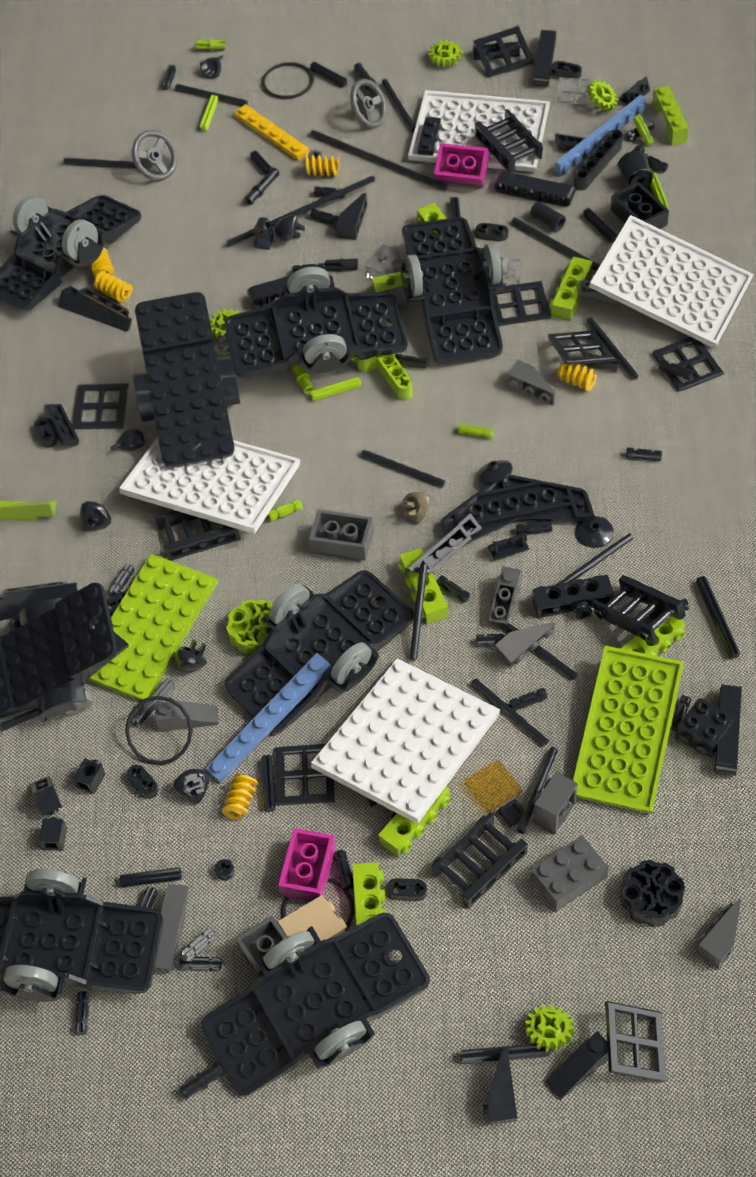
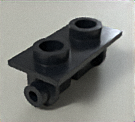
[621,76,651,103]
[487,533,529,561]

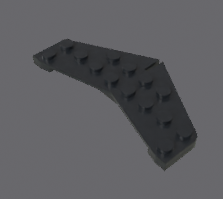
[441,475,595,544]

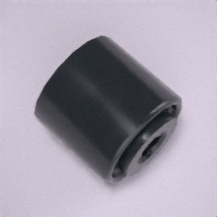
[618,151,653,188]

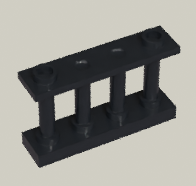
[475,109,543,172]
[155,511,240,561]
[592,575,686,645]
[432,812,528,909]

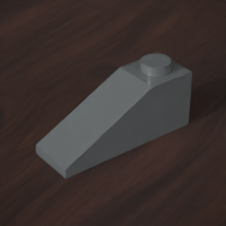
[155,701,219,732]

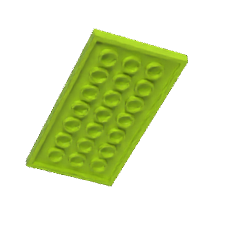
[87,554,218,702]
[573,646,684,814]

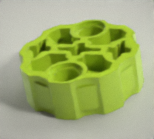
[226,599,273,656]

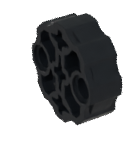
[620,859,685,927]

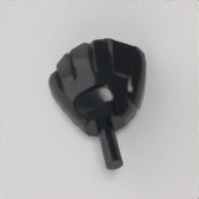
[199,55,223,78]
[110,429,145,450]

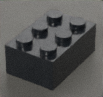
[610,182,669,229]

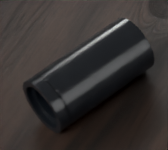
[530,201,566,231]

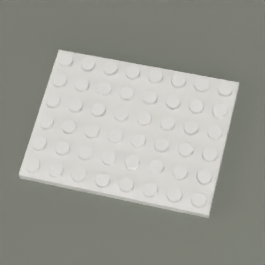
[408,90,550,172]
[589,215,754,348]
[119,437,300,534]
[311,659,500,824]

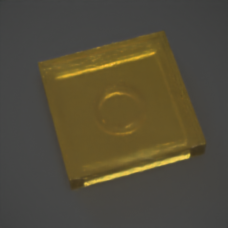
[465,759,522,814]

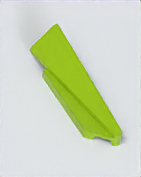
[0,500,57,521]

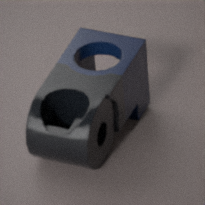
[253,217,274,250]

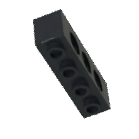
[532,575,614,619]

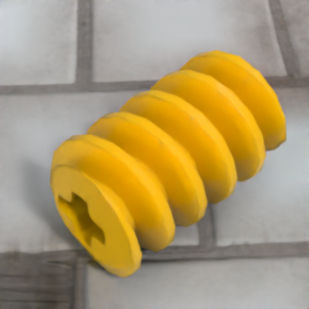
[306,155,340,176]
[90,248,115,279]
[94,271,133,303]
[557,361,597,391]
[222,774,258,820]

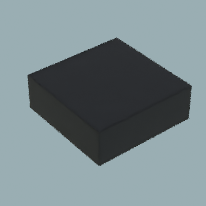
[498,799,524,828]

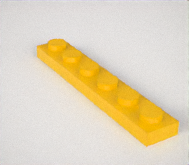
[234,104,310,161]

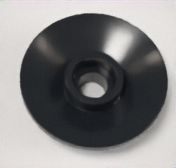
[477,460,513,484]
[576,516,614,548]

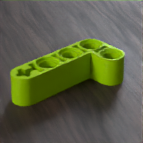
[356,354,413,400]

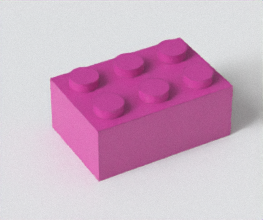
[434,143,489,187]
[278,828,336,902]

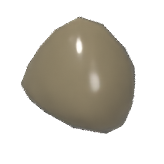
[401,492,430,524]

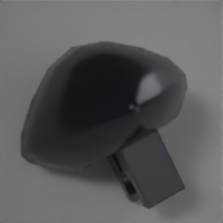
[274,215,305,242]
[80,501,112,531]
[175,640,208,672]
[173,769,210,803]

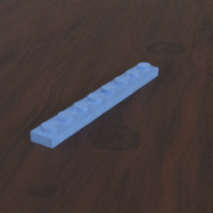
[555,95,645,177]
[205,653,332,783]

